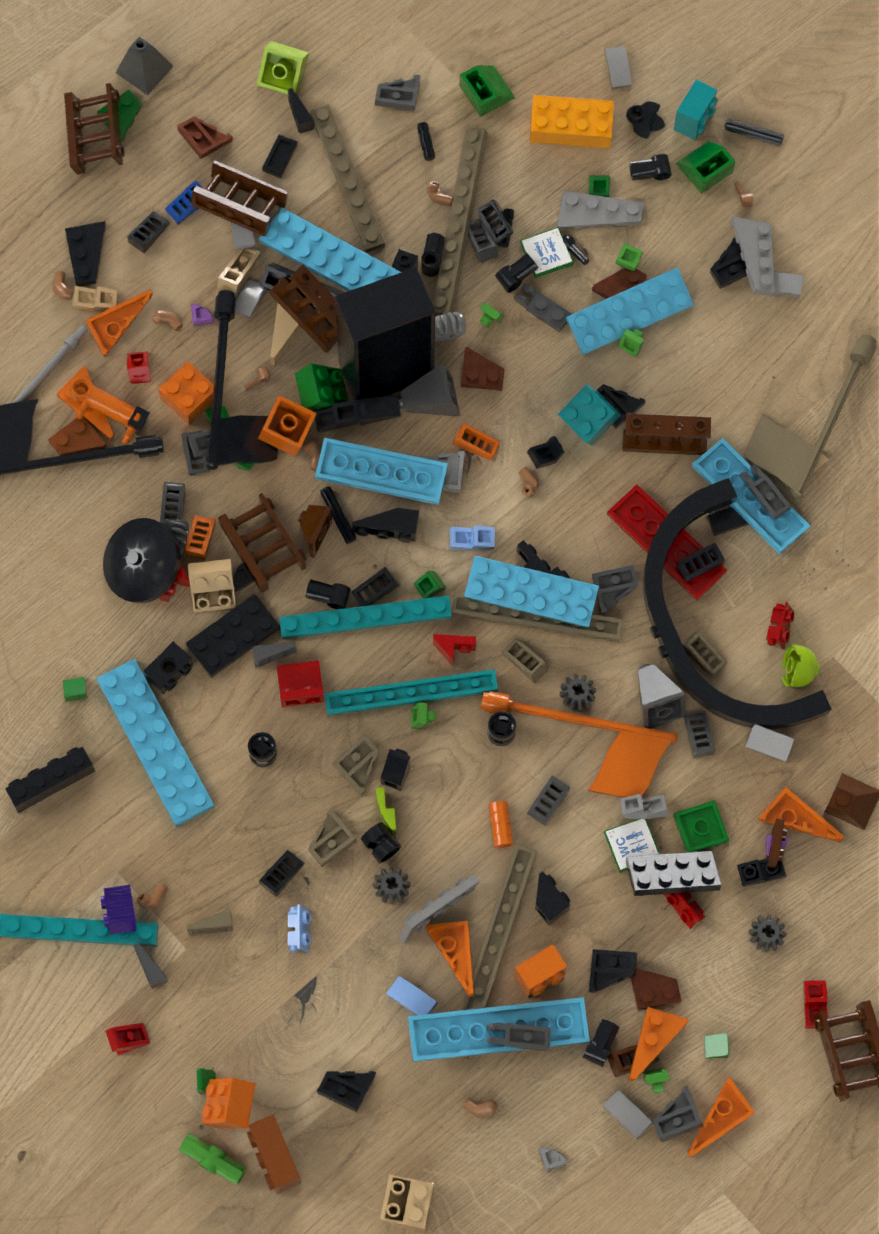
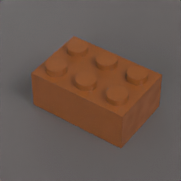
[247,1114,301,1194]

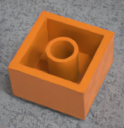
[158,361,214,425]
[258,395,317,457]
[514,944,567,998]
[202,1078,256,1130]

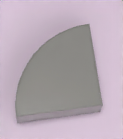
[539,1148,568,1172]

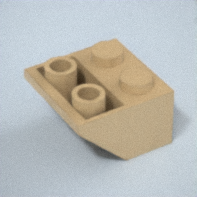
[188,559,236,613]
[380,1174,434,1232]

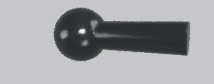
[563,235,589,265]

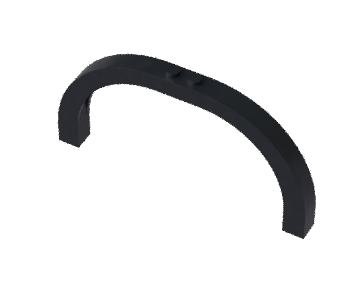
[643,478,832,729]

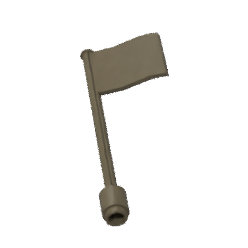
[744,334,877,499]

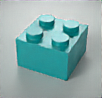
[673,79,718,140]
[558,384,621,445]

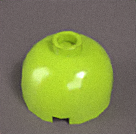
[781,644,820,688]

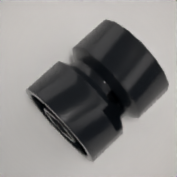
[487,711,516,746]
[248,732,277,767]
[361,822,401,864]

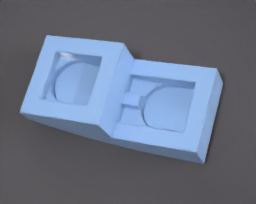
[449,526,495,550]
[386,976,438,1015]

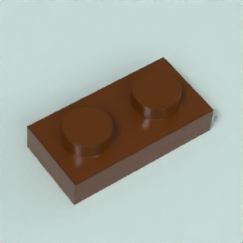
[767,818,787,868]

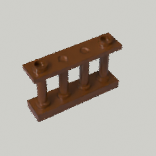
[64,83,125,175]
[191,160,288,237]
[268,264,337,353]
[622,413,711,455]
[218,493,307,593]
[814,1000,879,1102]

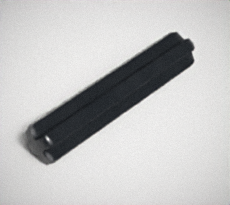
[724,119,784,145]
[320,487,356,544]

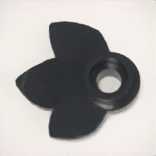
[626,101,665,139]

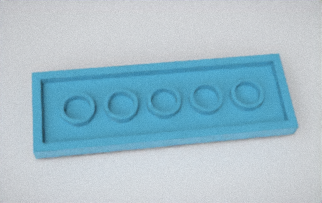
[565,267,694,355]
[315,438,448,505]
[692,438,810,555]
[464,556,599,628]

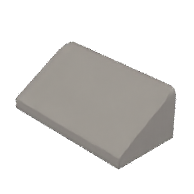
[745,725,795,762]

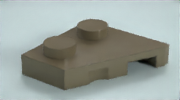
[332,735,379,795]
[308,809,357,867]

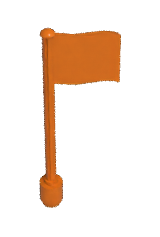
[480,691,677,798]

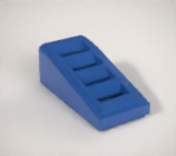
[165,181,204,224]

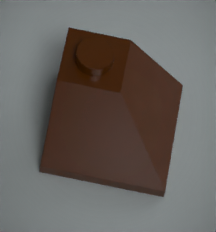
[298,505,332,558]
[824,773,879,830]

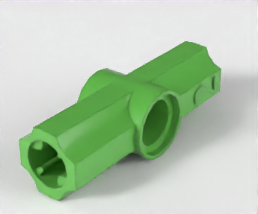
[179,1134,247,1186]

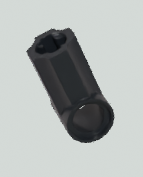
[629,154,672,181]
[421,232,445,277]
[495,253,539,293]
[305,579,351,610]
[582,1019,620,1068]

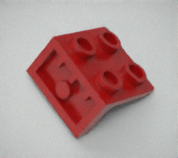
[277,660,324,708]

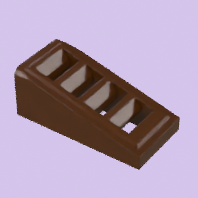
[607,1044,659,1077]

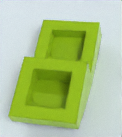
[375,788,396,835]

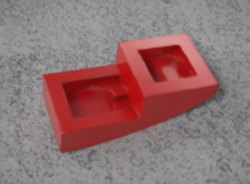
[803,980,828,1029]

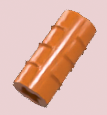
[489,801,513,848]

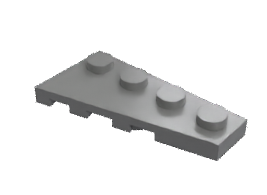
[557,190,644,230]
[730,217,775,296]

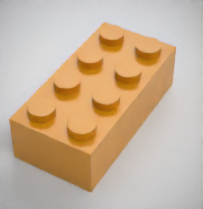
[530,95,614,148]

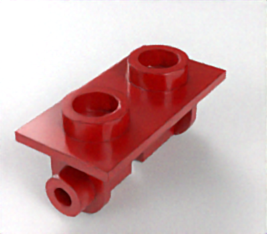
[766,602,794,649]
[663,893,705,929]

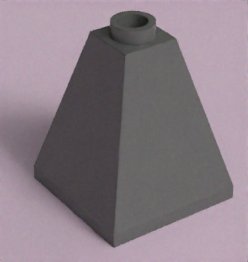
[116,37,173,95]
[398,364,460,416]
[638,664,685,729]

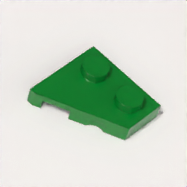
[97,89,142,142]

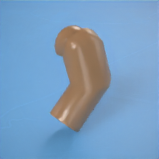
[427,181,453,206]
[53,271,73,299]
[152,310,183,331]
[303,441,321,472]
[518,467,538,497]
[137,883,168,909]
[462,1098,497,1118]

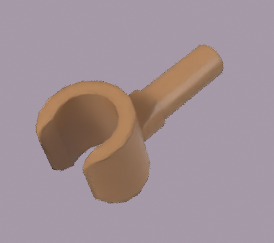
[734,181,754,207]
[244,367,270,390]

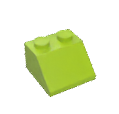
[257,41,309,94]

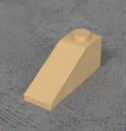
[215,248,261,299]
[270,303,301,366]

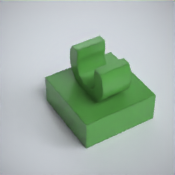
[616,243,643,271]
[480,302,504,327]
[618,329,644,357]
[411,702,436,729]
[643,1068,669,1094]

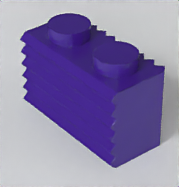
[100,884,137,935]

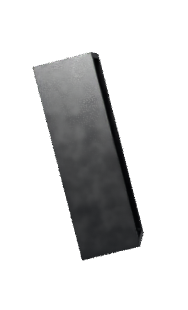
[335,267,435,400]

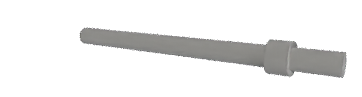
[12,325,88,403]

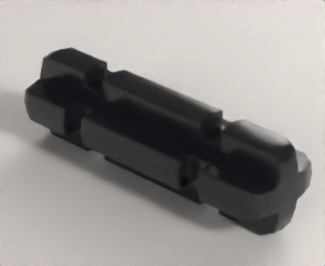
[417,122,435,161]
[498,208,514,248]

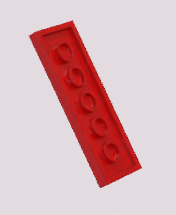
[607,485,727,601]

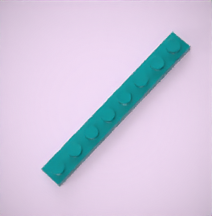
[280,596,452,640]
[324,669,498,716]
[0,914,158,947]

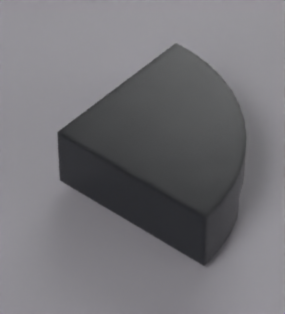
[234,562,255,592]

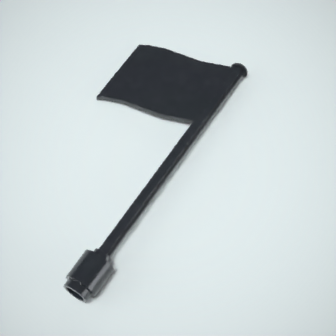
[206,290,278,470]
[0,399,164,475]

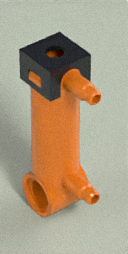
[69,377,150,445]

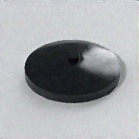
[103,518,181,603]

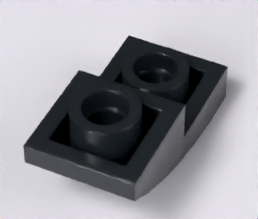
[737,858,787,887]

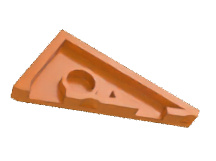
[85,289,153,357]
[57,366,114,441]
[758,787,845,842]
[426,920,474,997]
[628,1007,689,1082]
[687,1077,755,1158]

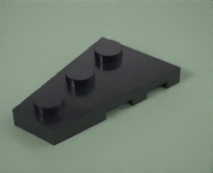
[65,221,106,287]

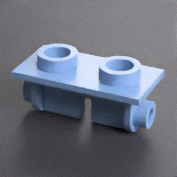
[288,905,311,952]

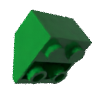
[459,65,515,117]
[676,141,736,194]
[295,363,348,412]

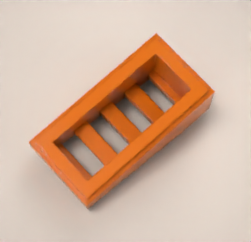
[452,423,500,461]
[184,515,216,560]

